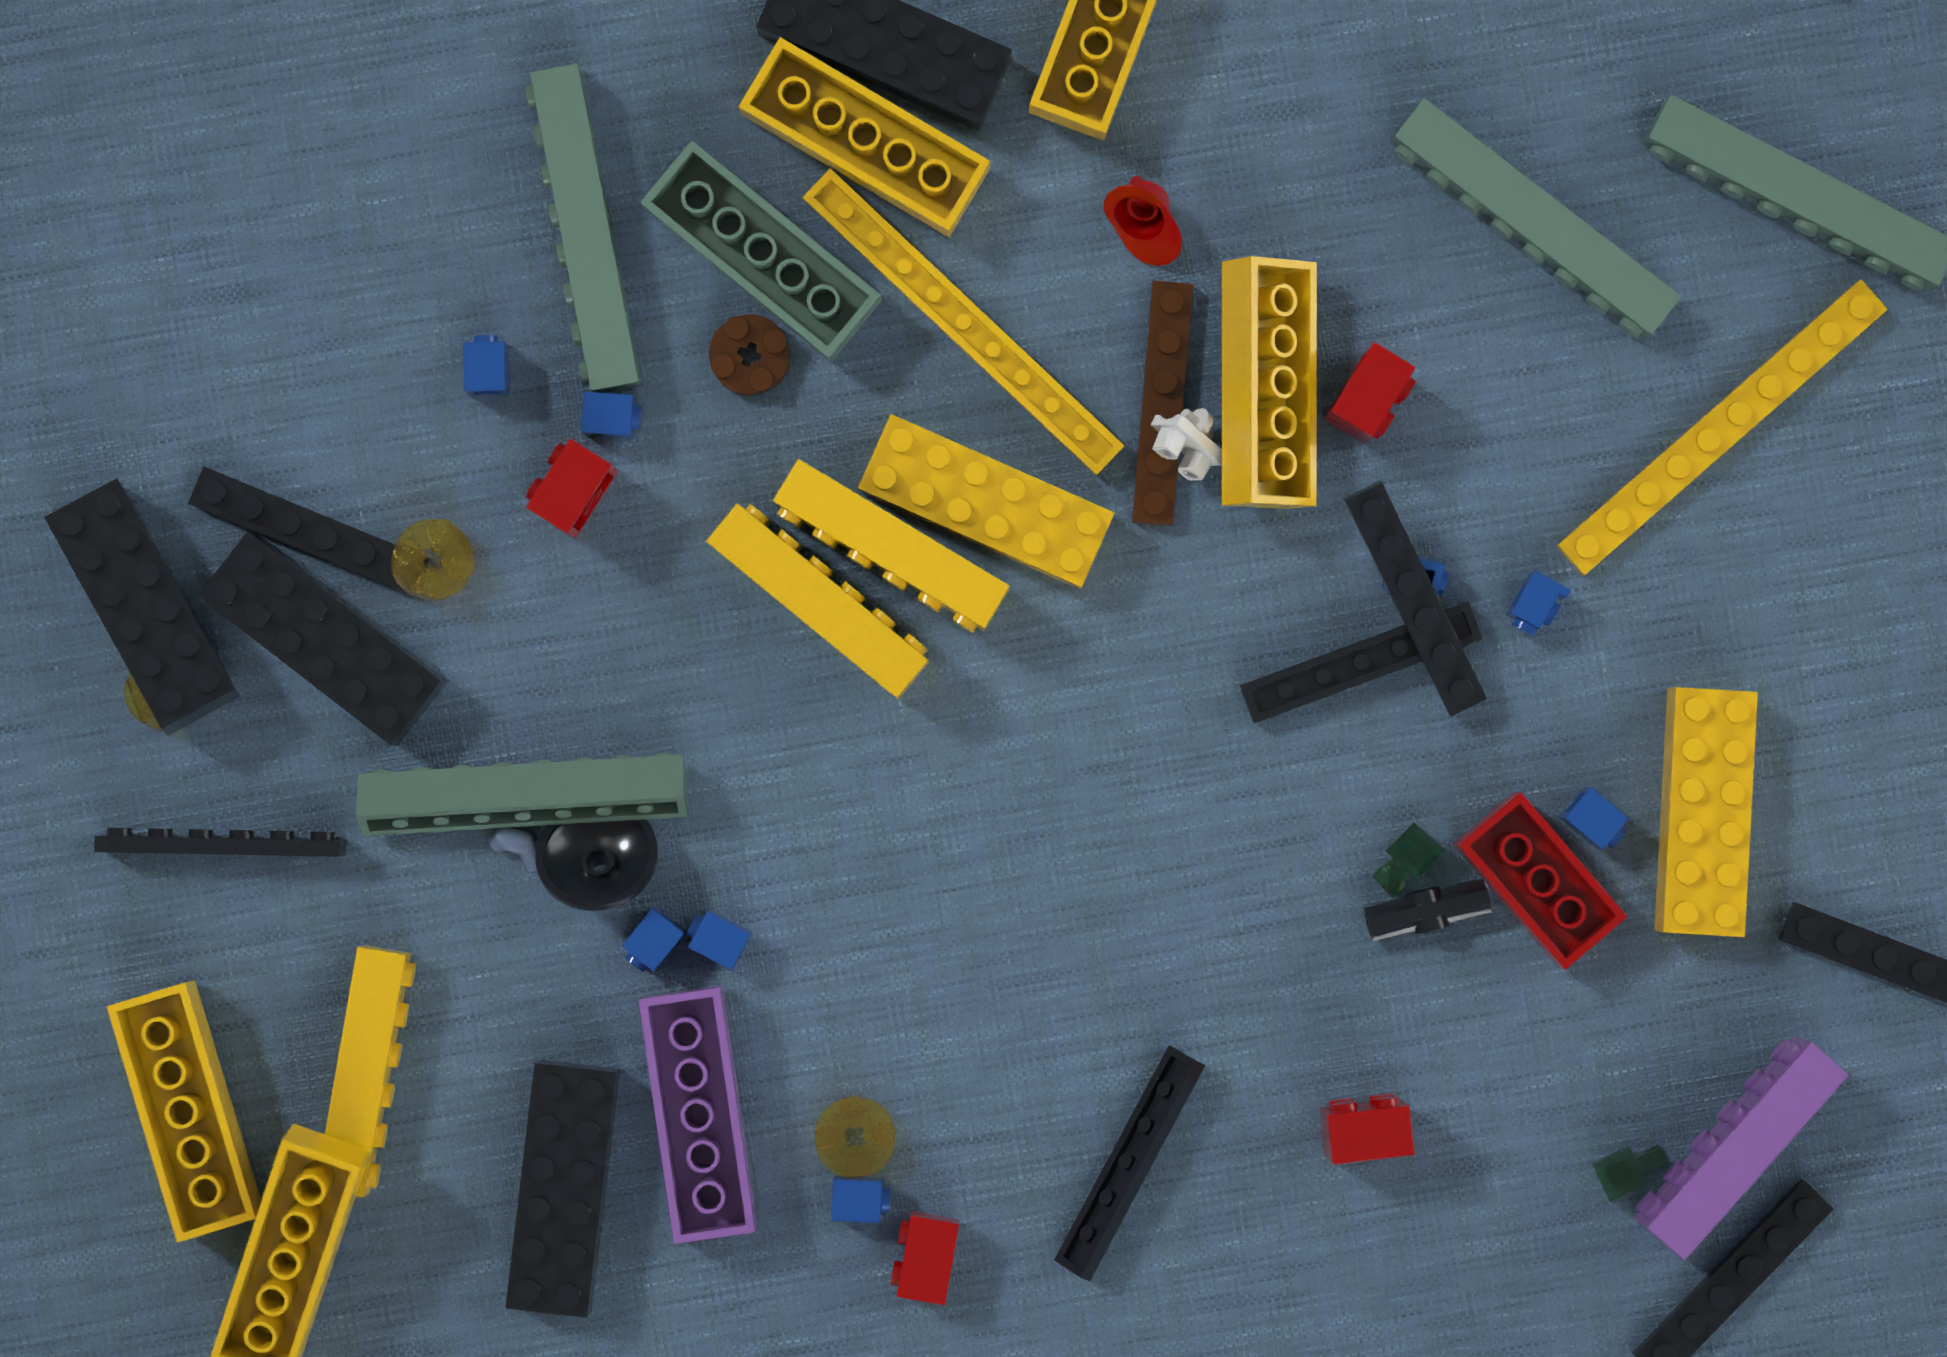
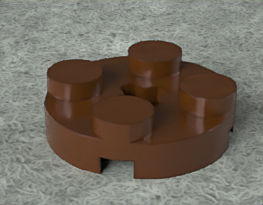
[709,314,791,396]

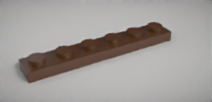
[1132,280,1193,526]

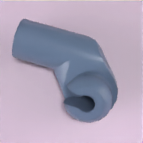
[490,827,537,873]

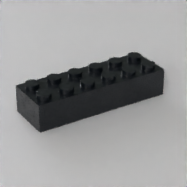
[756,0,1012,132]
[44,478,240,735]
[197,531,447,746]
[505,1060,620,1318]

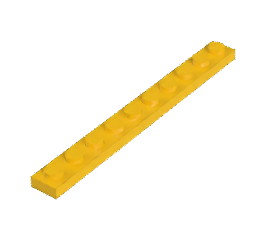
[802,168,1124,476]
[1556,279,1888,576]

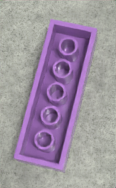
[638,985,758,1244]
[1634,1036,1849,1261]

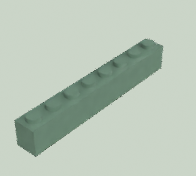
[525,63,642,393]
[1642,94,1947,292]
[1390,98,1682,339]
[356,752,688,836]

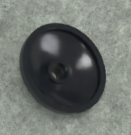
[535,819,658,911]

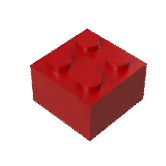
[1324,342,1416,444]
[525,438,619,539]
[1320,1093,1415,1165]

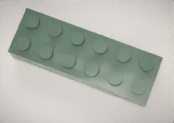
[640,140,882,363]

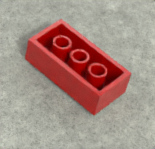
[1453,792,1627,970]

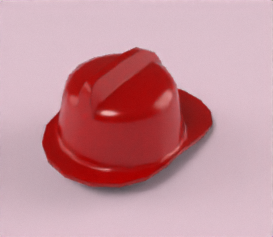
[1104,175,1182,266]

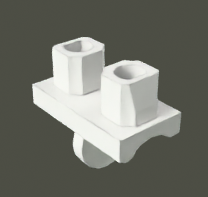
[1151,408,1222,480]

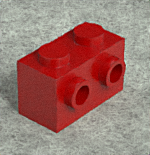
[890,1211,959,1305]

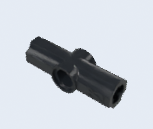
[1363,879,1492,941]

